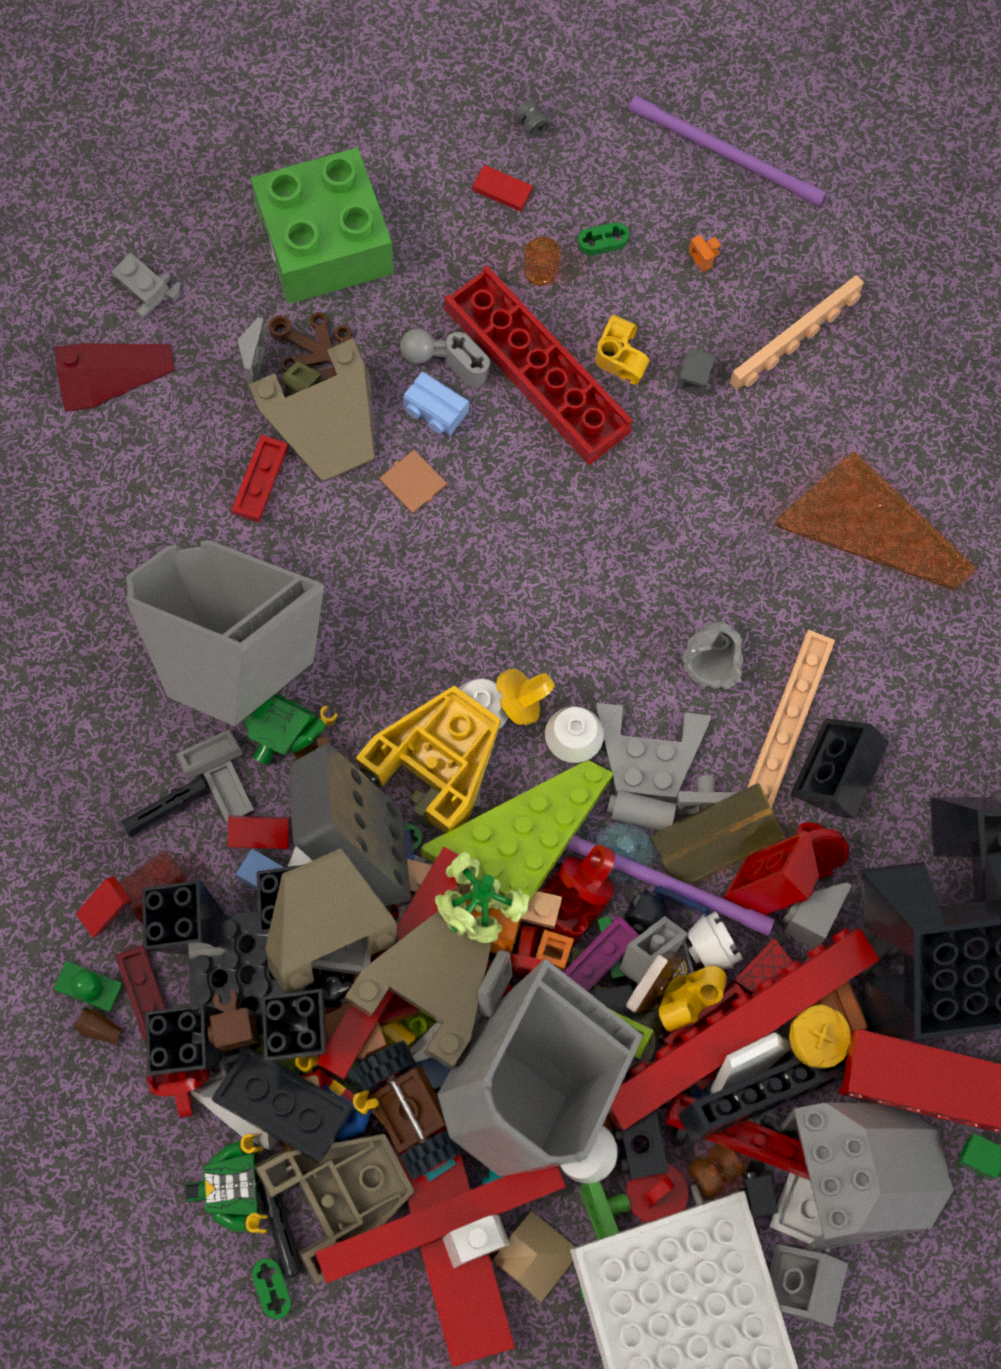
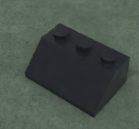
[790,718,889,819]

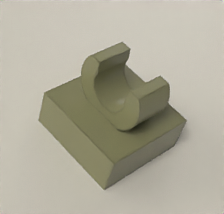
[281,361,321,396]
[409,788,440,829]

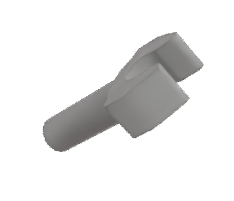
[135,274,181,319]

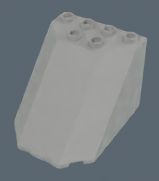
[779,1103,953,1252]

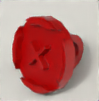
[796,822,849,879]
[558,845,615,905]
[495,925,543,979]
[146,1069,210,1119]
[626,1163,689,1223]

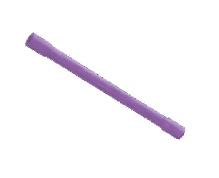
[628,95,827,207]
[565,834,775,936]

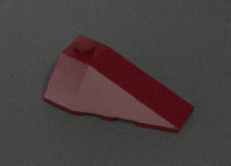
[54,343,175,412]

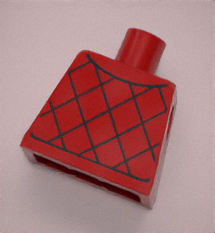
[732,939,793,996]

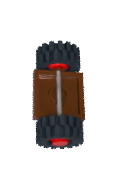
[354,1041,463,1180]

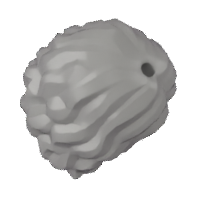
[682,622,744,689]

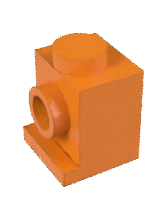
[536,930,574,972]

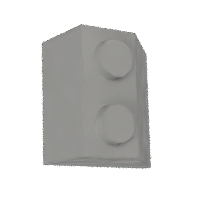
[782,882,852,948]
[769,1244,848,1327]

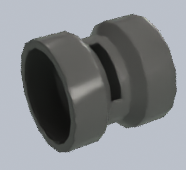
[513,99,551,139]

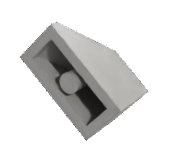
[619,916,688,984]

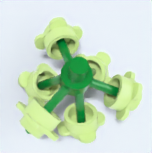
[435,852,529,943]

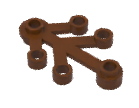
[268,312,365,383]

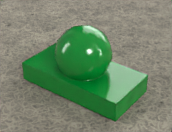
[53,961,123,1013]

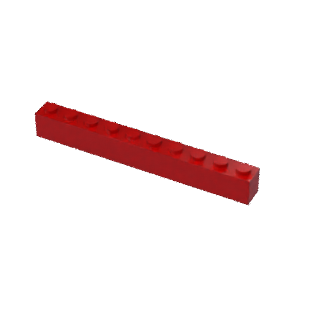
[608,927,880,1130]

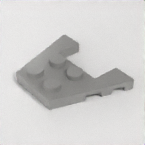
[596,703,711,800]

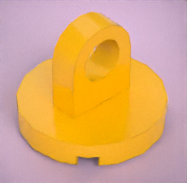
[496,668,555,726]
[789,1005,851,1069]

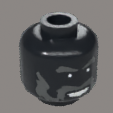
[623,890,668,935]
[317,969,356,1008]

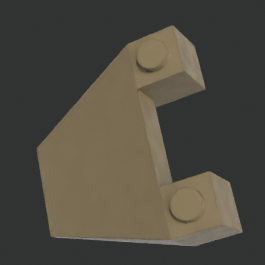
[249,339,375,482]
[265,848,399,994]
[344,911,491,1069]
[254,1134,414,1284]

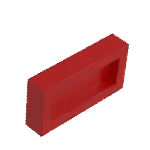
[472,165,533,212]
[227,815,289,849]
[76,876,131,938]

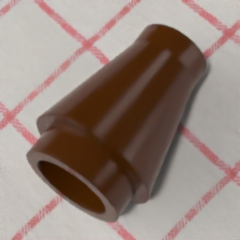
[74,1007,123,1045]

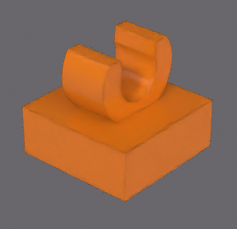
[688,234,722,272]

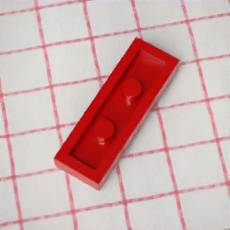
[231,435,289,523]

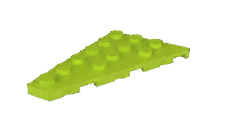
[421,760,613,902]

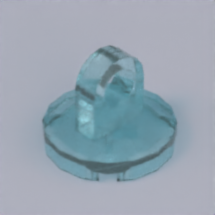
[596,823,654,883]

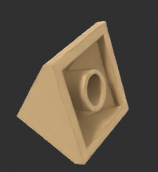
[492,1211,575,1302]

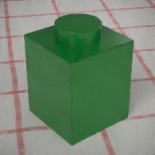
[956,1133,1001,1181]

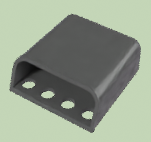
[289,743,411,906]

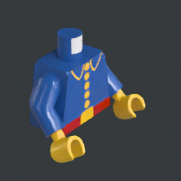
[295,1055,378,1142]

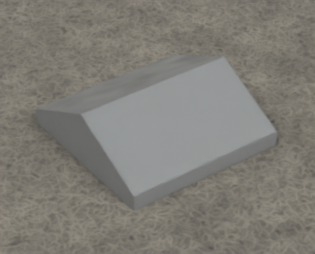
[237,317,267,392]

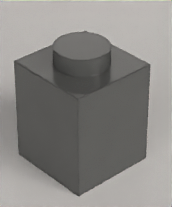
[677,348,715,396]

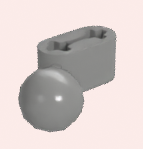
[400,328,490,387]

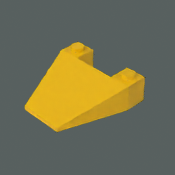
[356,686,501,833]

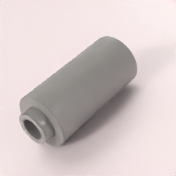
[607,790,677,831]

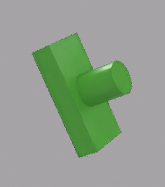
[578,1181,630,1239]

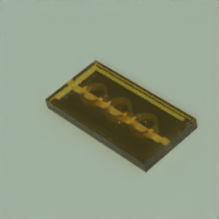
[650,783,785,884]

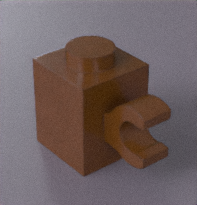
[207,990,260,1051]

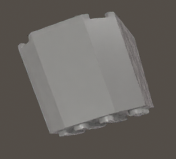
[126,540,324,726]
[438,959,643,1176]

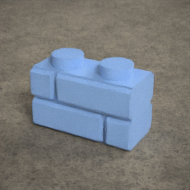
[403,372,469,436]

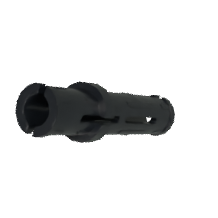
[121,776,210,838]
[257,1183,304,1279]

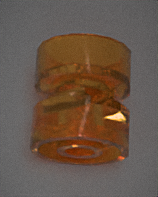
[523,237,561,286]
[686,1143,746,1200]

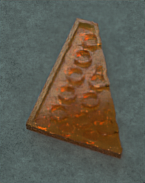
[774,451,977,591]

